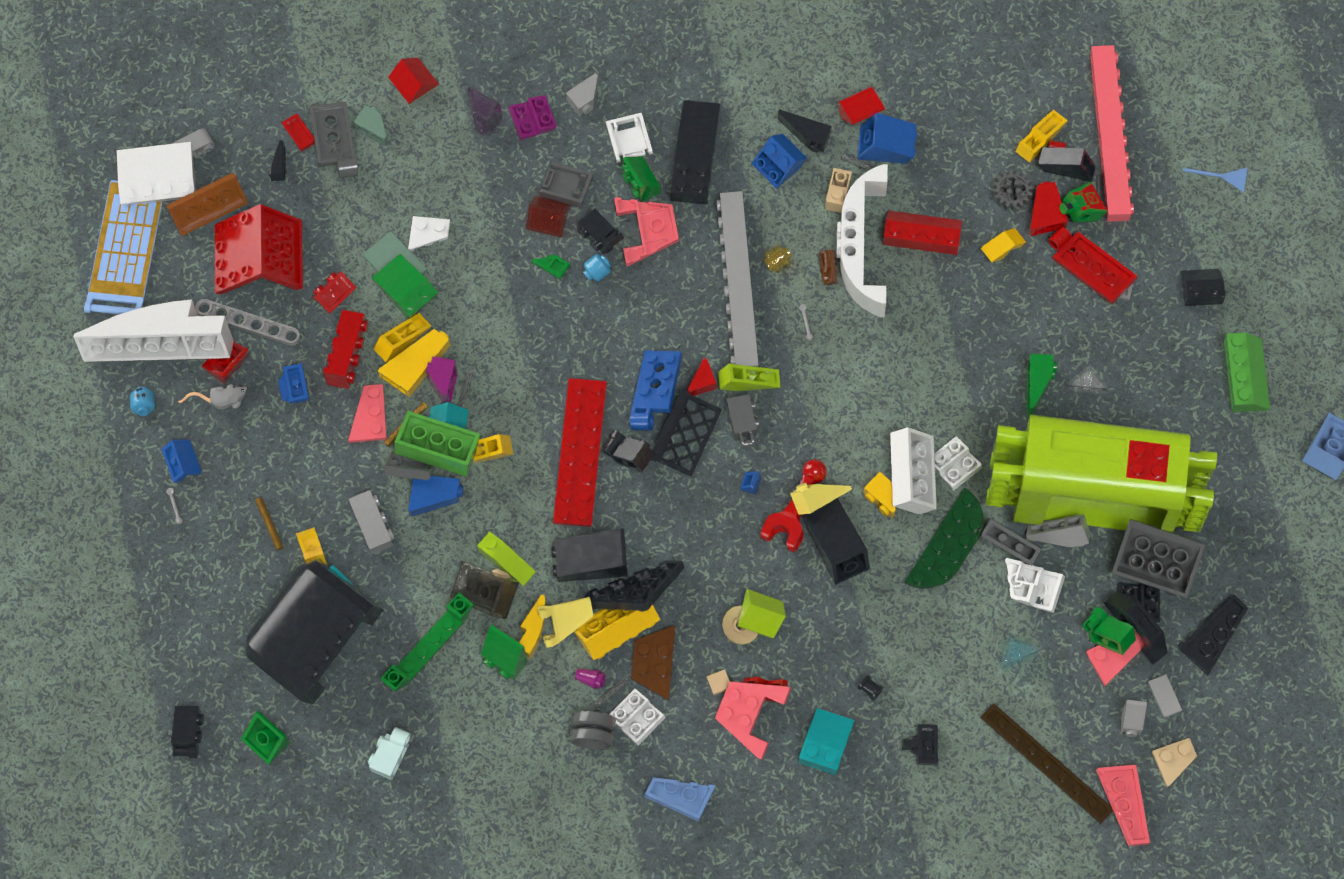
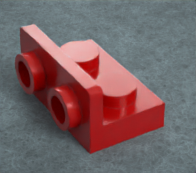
[312,271,357,314]

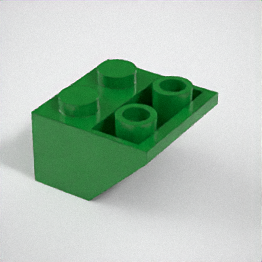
[621,156,661,202]

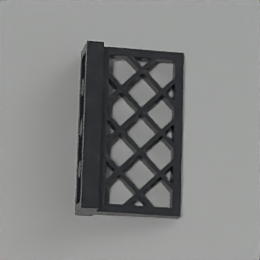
[651,388,722,477]

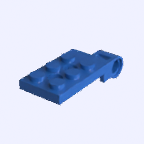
[630,351,683,431]

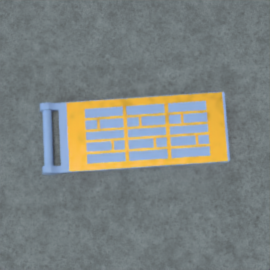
[84,180,163,314]

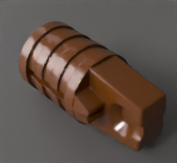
[819,250,837,286]

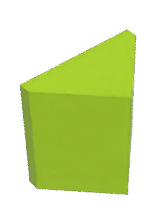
[737,589,786,638]

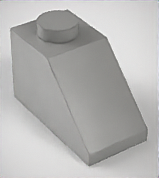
[566,73,598,116]
[1121,700,1147,737]

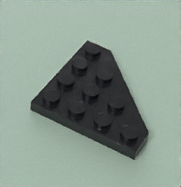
[584,561,685,612]

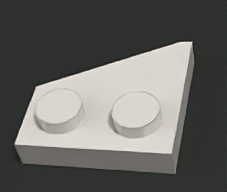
[408,216,450,251]

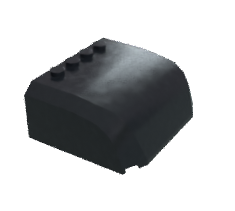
[245,558,384,704]

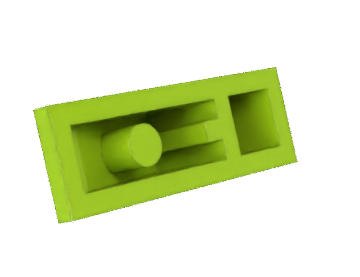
[718,364,781,391]
[477,531,536,586]

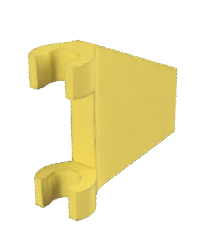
[537,597,593,648]

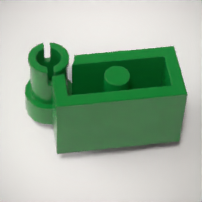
[1082,607,1136,655]

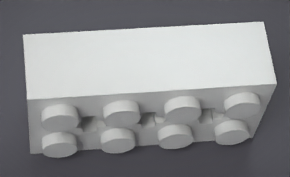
[890,427,936,514]

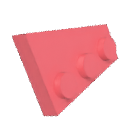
[348,384,387,443]

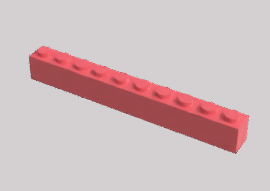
[1090,45,1134,222]

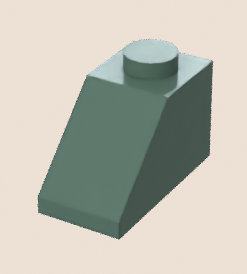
[353,105,388,146]

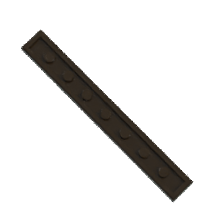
[980,703,1113,825]

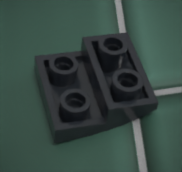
[1117,582,1160,623]

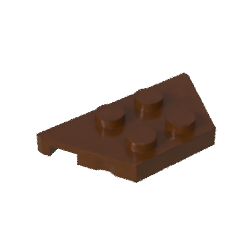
[631,626,676,700]

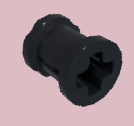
[858,675,884,701]

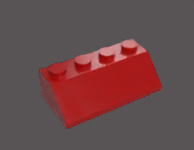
[883,210,962,255]

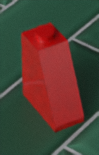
[1029,181,1068,237]

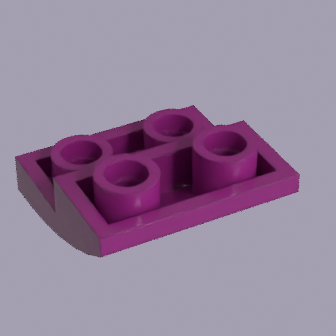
[509,95,557,141]

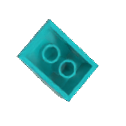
[799,708,855,775]

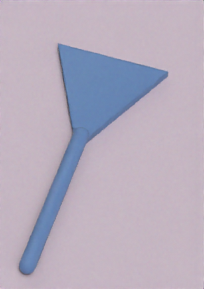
[1183,167,1248,192]

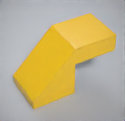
[981,228,1026,263]
[296,527,328,566]

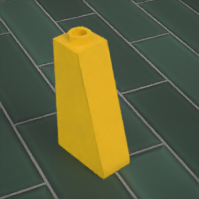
[378,329,450,397]

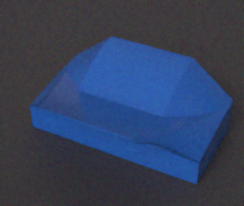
[278,363,309,404]

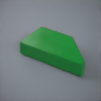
[531,254,571,280]

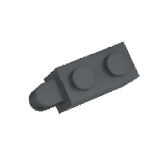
[727,394,760,449]

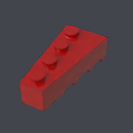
[323,310,369,389]

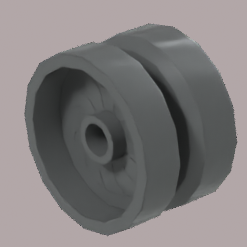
[570,711,616,750]

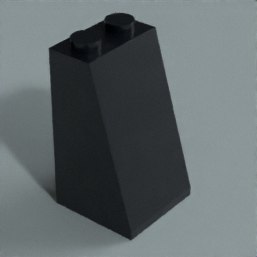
[802,498,870,585]
[552,528,628,582]

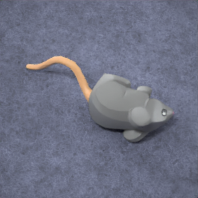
[178,384,247,410]

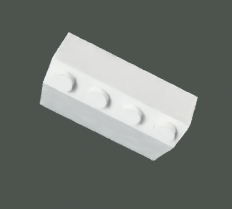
[117,142,197,206]

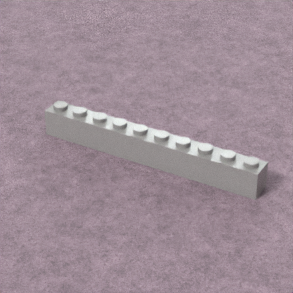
[717,191,758,367]

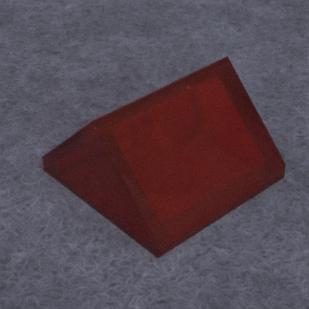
[526,196,571,238]

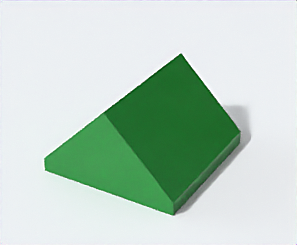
[241,711,290,765]

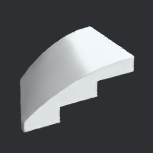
[1005,558,1065,613]

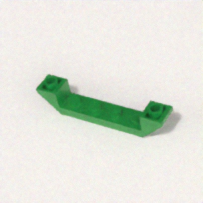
[380,593,474,692]

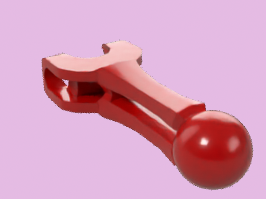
[761,459,827,552]

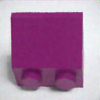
[426,356,458,403]

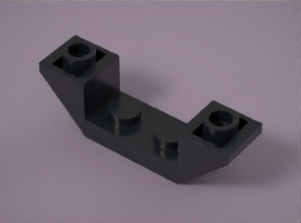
[1104,591,1168,665]

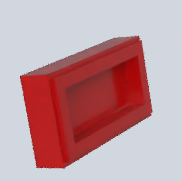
[281,113,315,152]

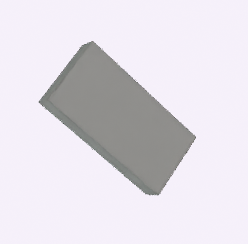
[1148,675,1182,719]

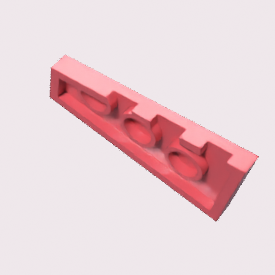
[1096,765,1150,846]

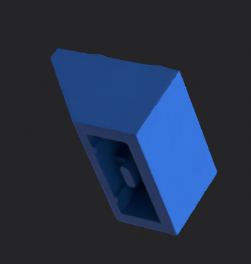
[751,133,807,188]

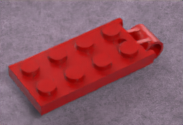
[1048,227,1137,305]

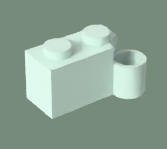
[368,727,411,780]

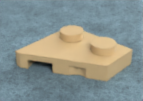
[1152,738,1197,787]

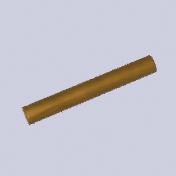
[383,402,428,447]
[255,497,284,551]

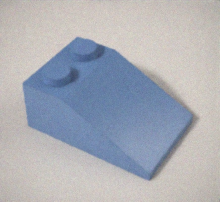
[1302,413,1344,480]

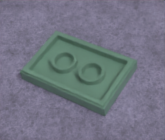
[362,231,427,275]

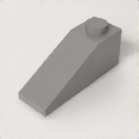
[1026,514,1090,547]

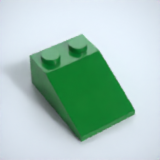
[372,254,439,319]
[1027,354,1057,421]
[481,625,528,680]

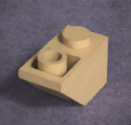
[825,168,852,213]

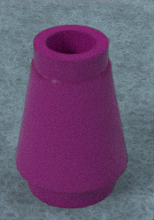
[575,668,606,690]

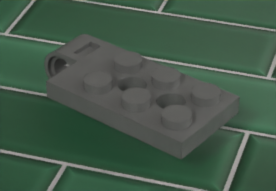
[309,102,358,178]

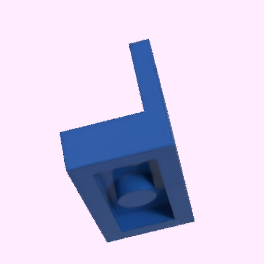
[162,440,202,483]

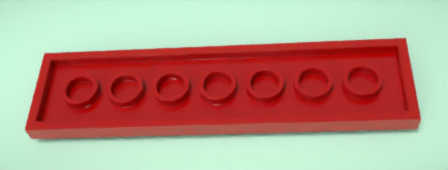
[553,378,607,527]

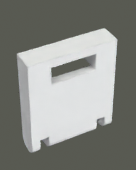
[606,113,653,163]

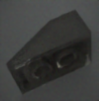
[450,561,519,619]

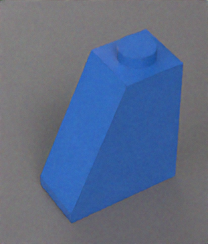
[408,476,464,516]

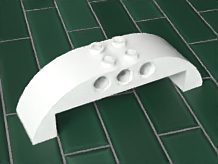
[836,164,888,317]

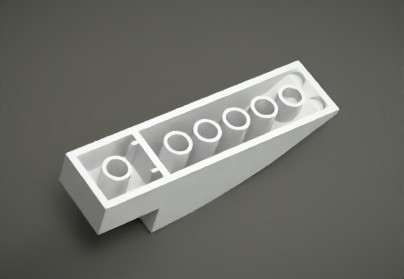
[73,300,234,362]

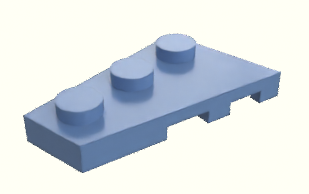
[644,777,716,822]

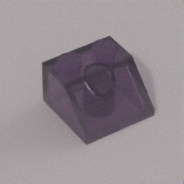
[468,86,503,136]

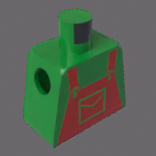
[1060,182,1107,223]

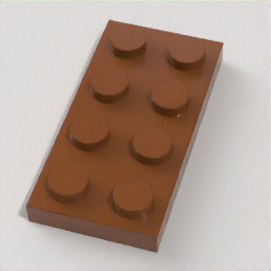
[166,172,248,236]

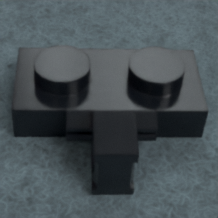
[902,724,938,766]

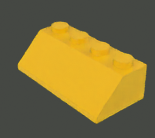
[574,605,660,660]

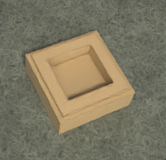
[706,670,730,695]

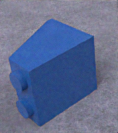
[857,113,917,164]

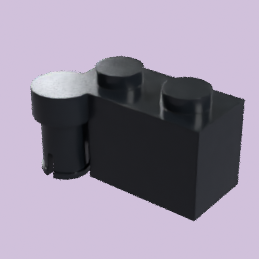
[578,209,624,254]
[602,430,655,472]
[171,706,204,759]

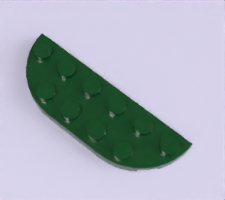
[904,488,984,589]

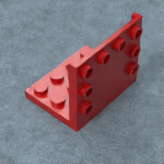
[214,204,303,294]

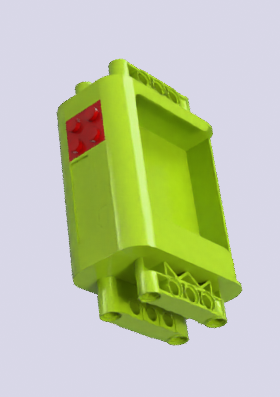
[986,414,1217,533]

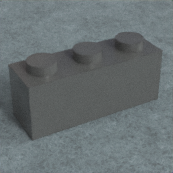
[981,519,1043,566]

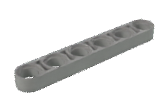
[195,299,300,346]

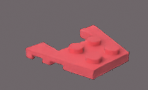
[614,197,679,267]
[715,682,792,759]

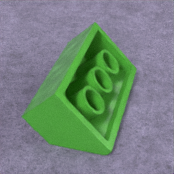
[1223,333,1270,412]
[394,411,481,477]

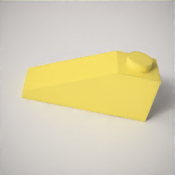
[790,483,852,515]

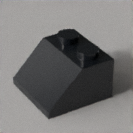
[1181,269,1226,306]

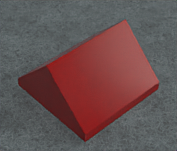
[388,57,439,104]
[839,87,886,125]
[202,342,249,384]

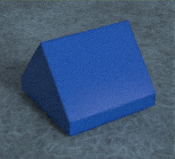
[740,471,762,494]

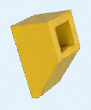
[864,472,895,518]

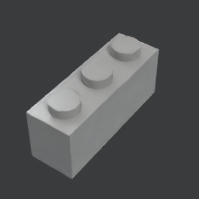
[349,490,394,554]

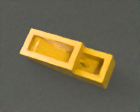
[1015,110,1068,163]
[519,594,546,659]

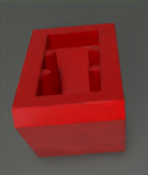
[687,358,716,396]

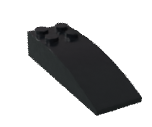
[670,100,720,205]

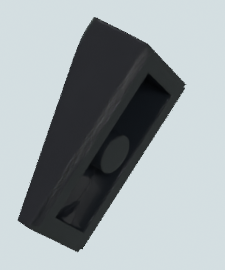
[269,140,286,181]

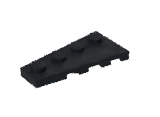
[1179,595,1248,676]

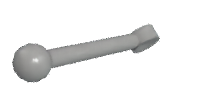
[799,304,813,341]
[166,488,183,524]

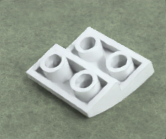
[934,437,982,491]
[609,689,665,745]

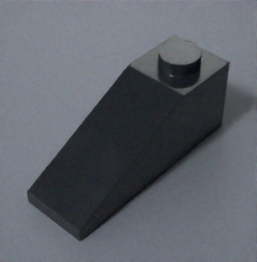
[778,109,832,152]

